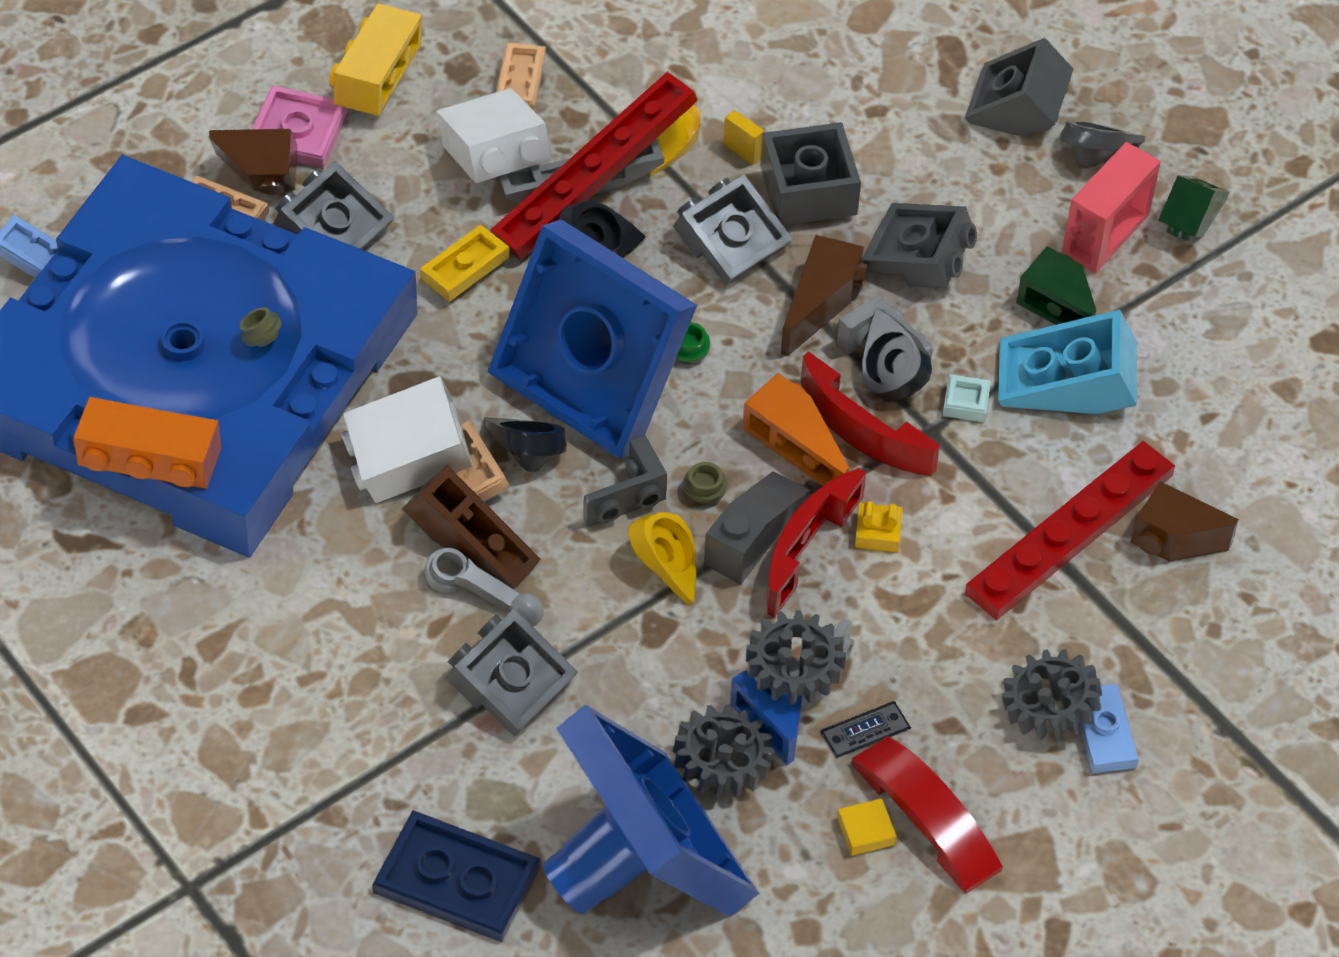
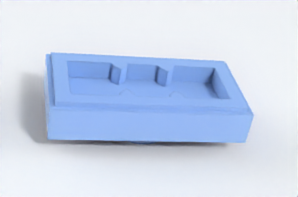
[0,214,58,278]
[1079,683,1139,774]

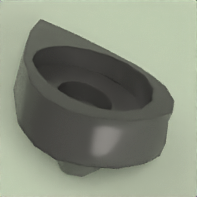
[1060,120,1145,167]

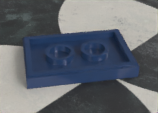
[372,810,541,942]

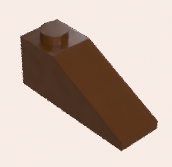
[781,235,868,356]
[402,465,541,589]

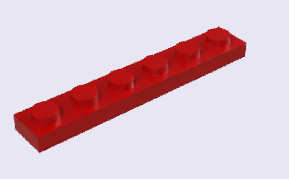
[490,71,698,260]
[965,440,1175,620]

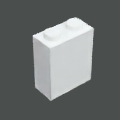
[436,88,552,183]
[342,376,473,503]

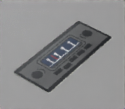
[821,701,911,758]

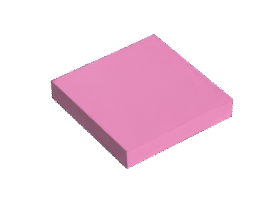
[252,85,349,169]

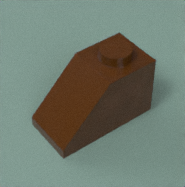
[209,129,297,195]
[1131,481,1239,562]

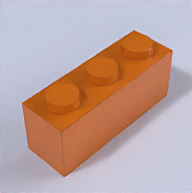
[73,397,222,489]

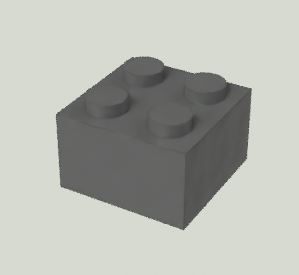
[760,122,861,225]

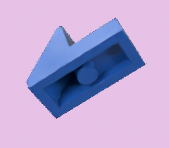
[730,670,803,765]

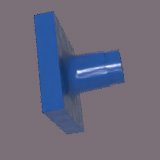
[487,220,697,459]
[543,704,760,917]

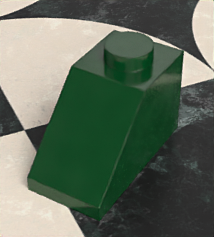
[1158,175,1230,241]
[1016,246,1097,325]

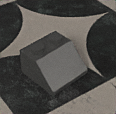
[965,37,1074,137]

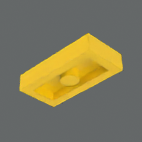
[420,224,509,302]

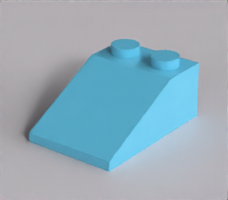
[998,310,1137,415]

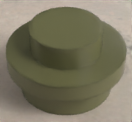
[239,307,282,347]
[683,462,727,504]

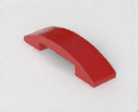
[800,351,940,476]
[767,468,866,618]
[851,736,1003,894]

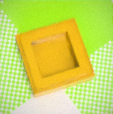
[723,110,764,165]
[837,798,897,856]

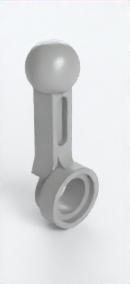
[424,548,544,626]

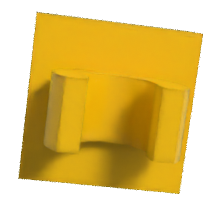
[855,501,903,552]

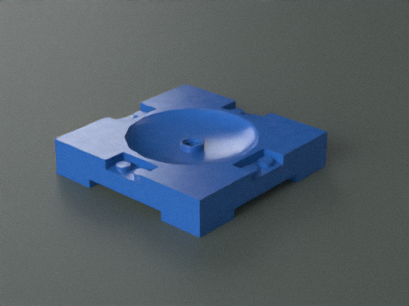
[0,154,418,558]

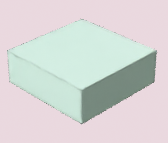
[942,374,991,423]

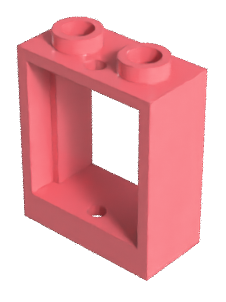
[1061,142,1161,274]

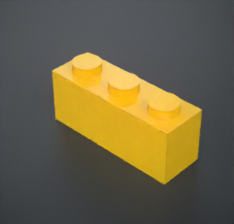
[329,3,422,116]

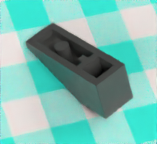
[704,471,810,584]

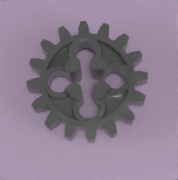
[746,610,846,705]
[1002,649,1102,740]
[673,704,774,798]

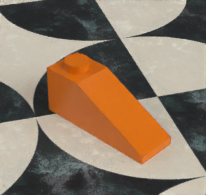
[742,373,849,486]

